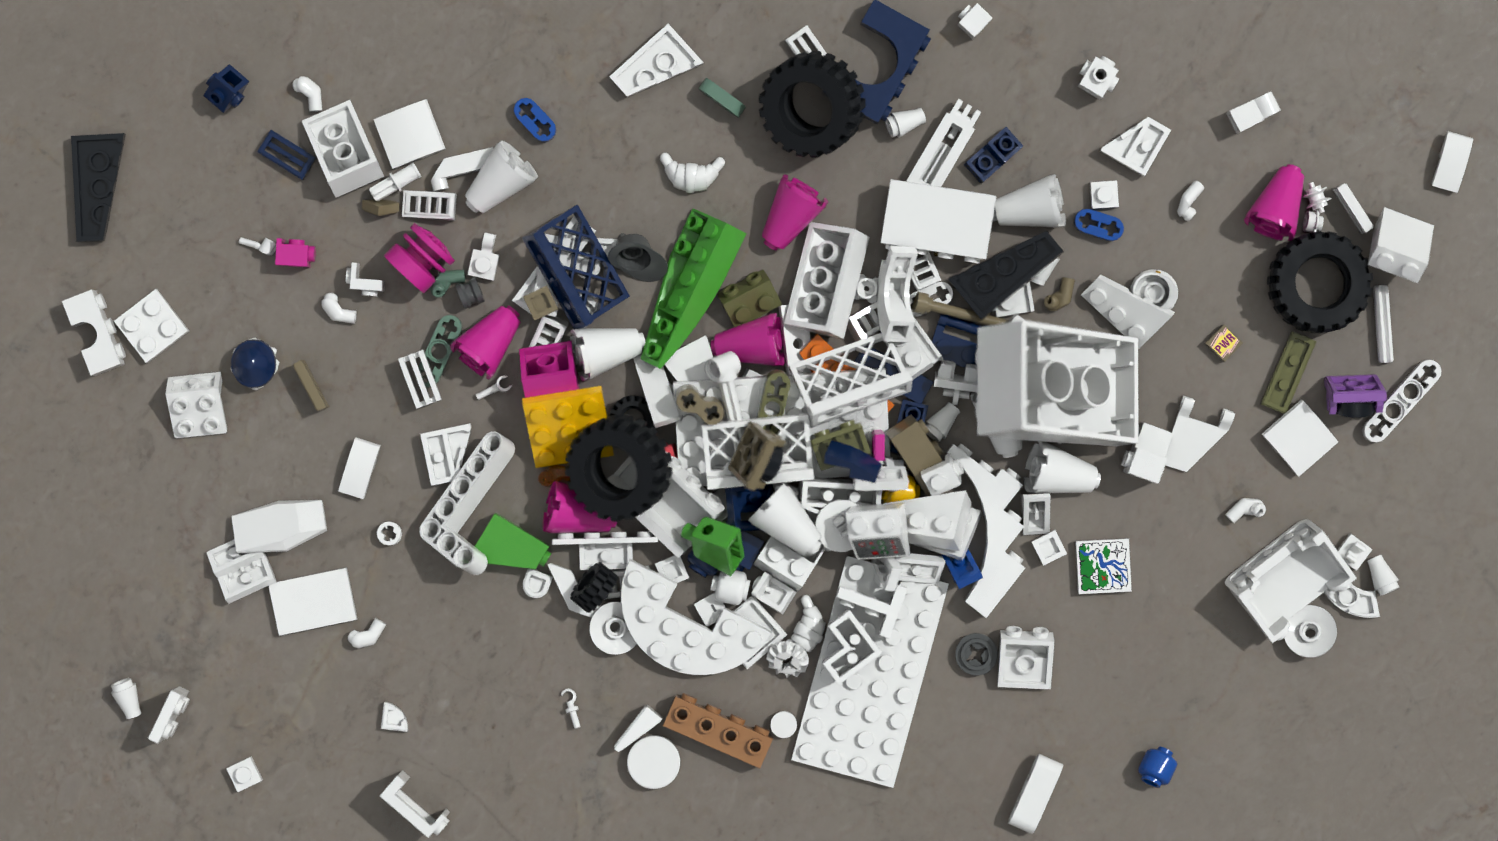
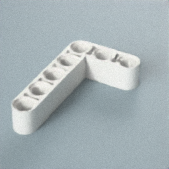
[419,431,515,575]

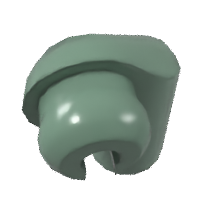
[430,270,465,298]

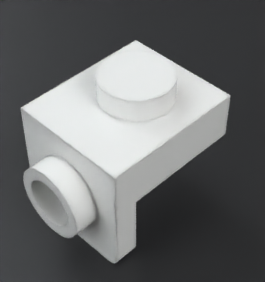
[346,262,385,296]
[921,453,964,496]
[751,571,797,615]

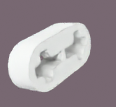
[909,282,953,317]

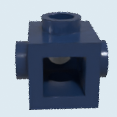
[203,64,249,113]

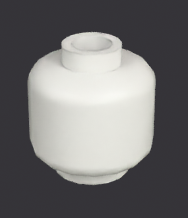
[711,570,751,605]

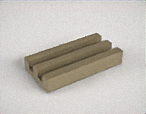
[293,360,329,411]

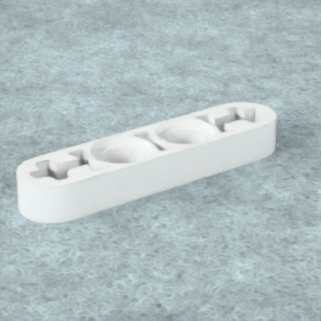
[1362,360,1441,442]

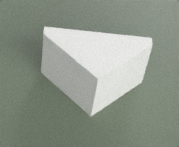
[1020,493,1051,535]

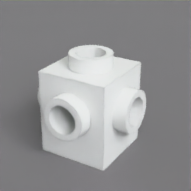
[1077,56,1119,100]

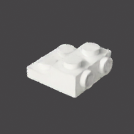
[997,626,1054,689]

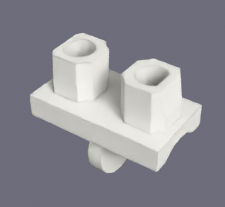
[934,360,977,405]

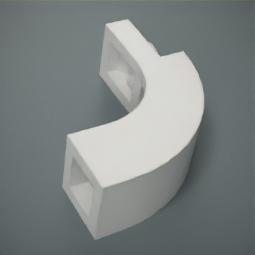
[877,246,918,342]

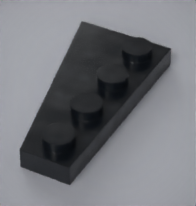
[71,133,126,242]
[948,231,1064,320]

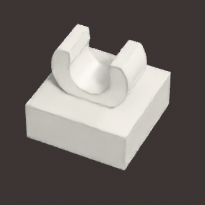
[1337,533,1372,571]

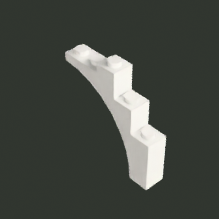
[946,443,1025,618]

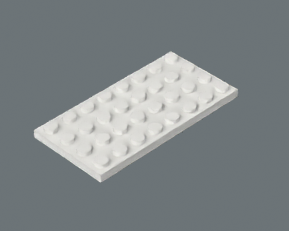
[673,368,890,486]
[791,556,949,788]

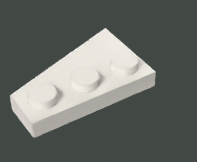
[609,24,704,97]
[1081,274,1175,349]

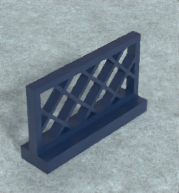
[522,204,630,329]

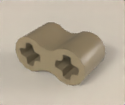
[676,384,724,425]

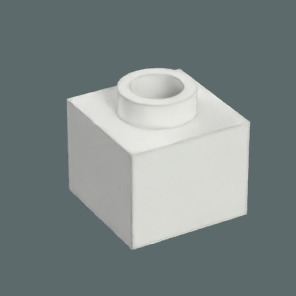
[958,3,992,40]

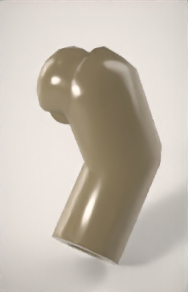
[1044,277,1075,311]

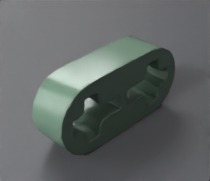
[698,78,746,118]

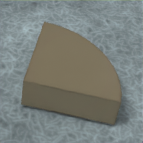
[362,199,399,216]

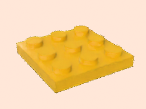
[522,386,614,468]

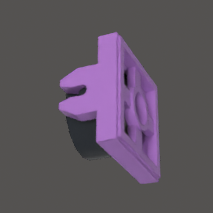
[1324,374,1387,418]

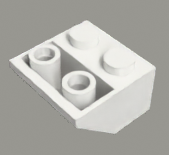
[753,536,826,592]

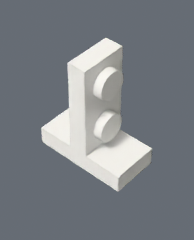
[871,553,945,591]
[836,584,908,639]

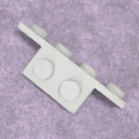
[552,531,659,570]

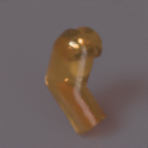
[538,465,571,487]

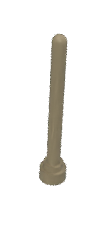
[912,292,1009,326]

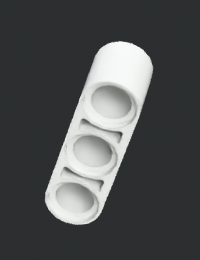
[1008,754,1063,834]

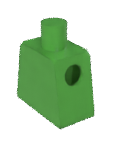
[681,517,745,576]

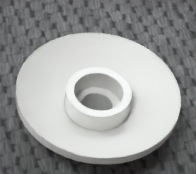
[589,602,637,655]
[1284,605,1337,658]

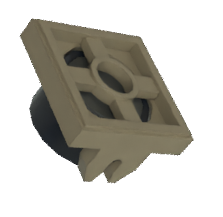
[728,421,786,491]

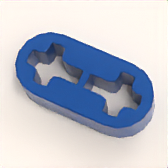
[514,98,556,142]
[1074,209,1124,241]

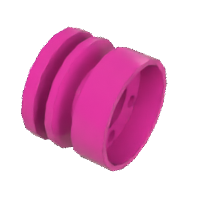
[384,223,455,294]

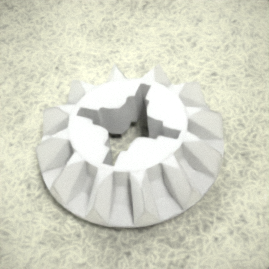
[766,641,809,678]

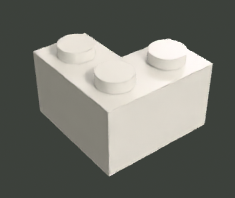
[1121,422,1174,484]
[822,609,882,685]

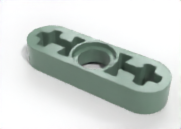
[419,315,463,387]

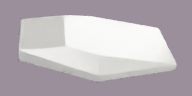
[231,500,327,553]

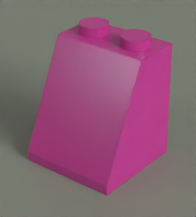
[519,341,580,398]

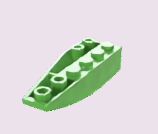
[641,208,747,369]

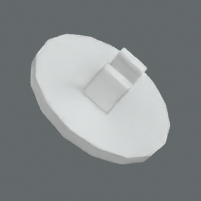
[815,499,859,552]

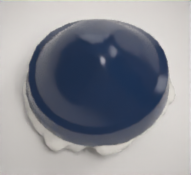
[230,338,279,390]

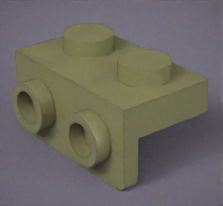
[717,270,782,327]
[810,420,871,471]

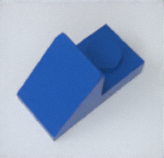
[941,549,983,589]

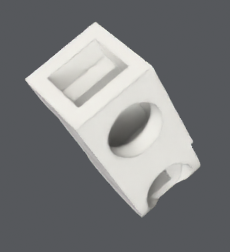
[1226,91,1281,134]

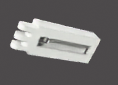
[906,99,981,187]

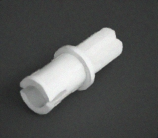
[369,162,422,201]

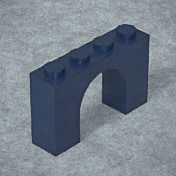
[822,0,931,125]

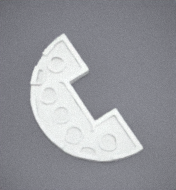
[621,559,771,675]

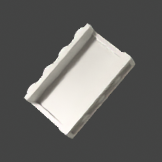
[881,179,996,263]
[607,451,726,558]

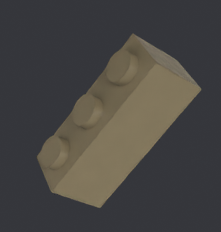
[885,414,949,496]

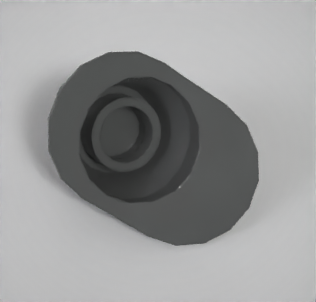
[608,233,668,282]

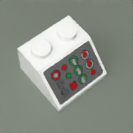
[846,503,910,560]

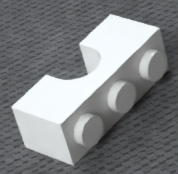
[62,290,126,376]

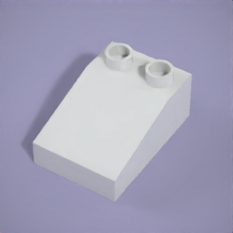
[975,320,1138,446]

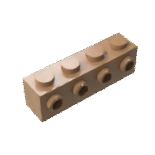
[663,693,773,768]

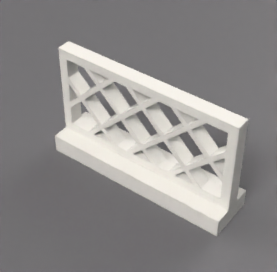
[789,333,913,427]
[701,413,814,490]

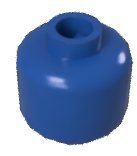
[1138,746,1177,788]

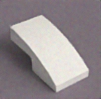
[1431,131,1473,193]
[338,437,381,499]

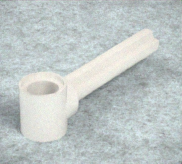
[705,351,745,451]

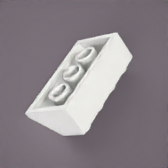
[784,222,870,339]

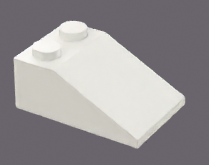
[302,100,384,198]

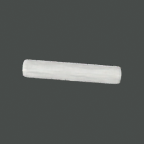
[1373,285,1394,363]

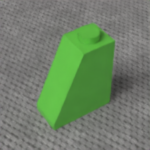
[470,513,552,569]

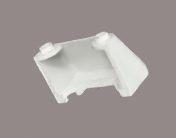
[1225,519,1357,643]

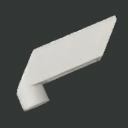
[431,147,494,192]
[548,563,601,618]

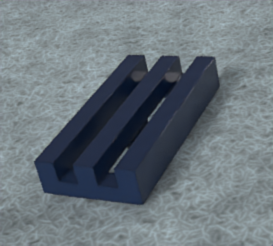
[257,130,317,180]

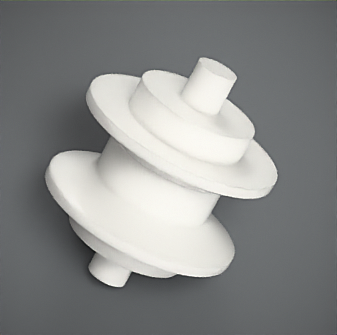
[1302,182,1331,213]

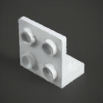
[165,372,227,438]

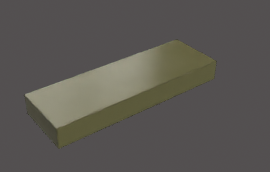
[1260,331,1317,414]

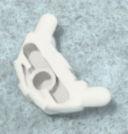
[660,153,725,193]
[786,595,826,653]

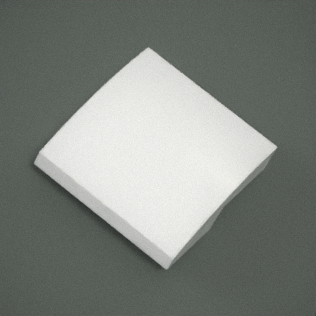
[374,99,445,169]
[1262,399,1338,477]
[206,539,277,604]

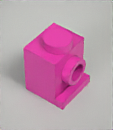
[275,238,316,268]

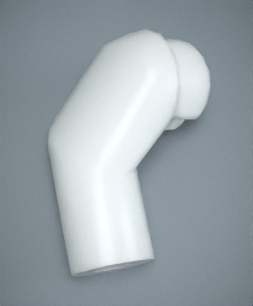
[1177,181,1204,221]
[321,293,357,324]
[348,618,386,648]

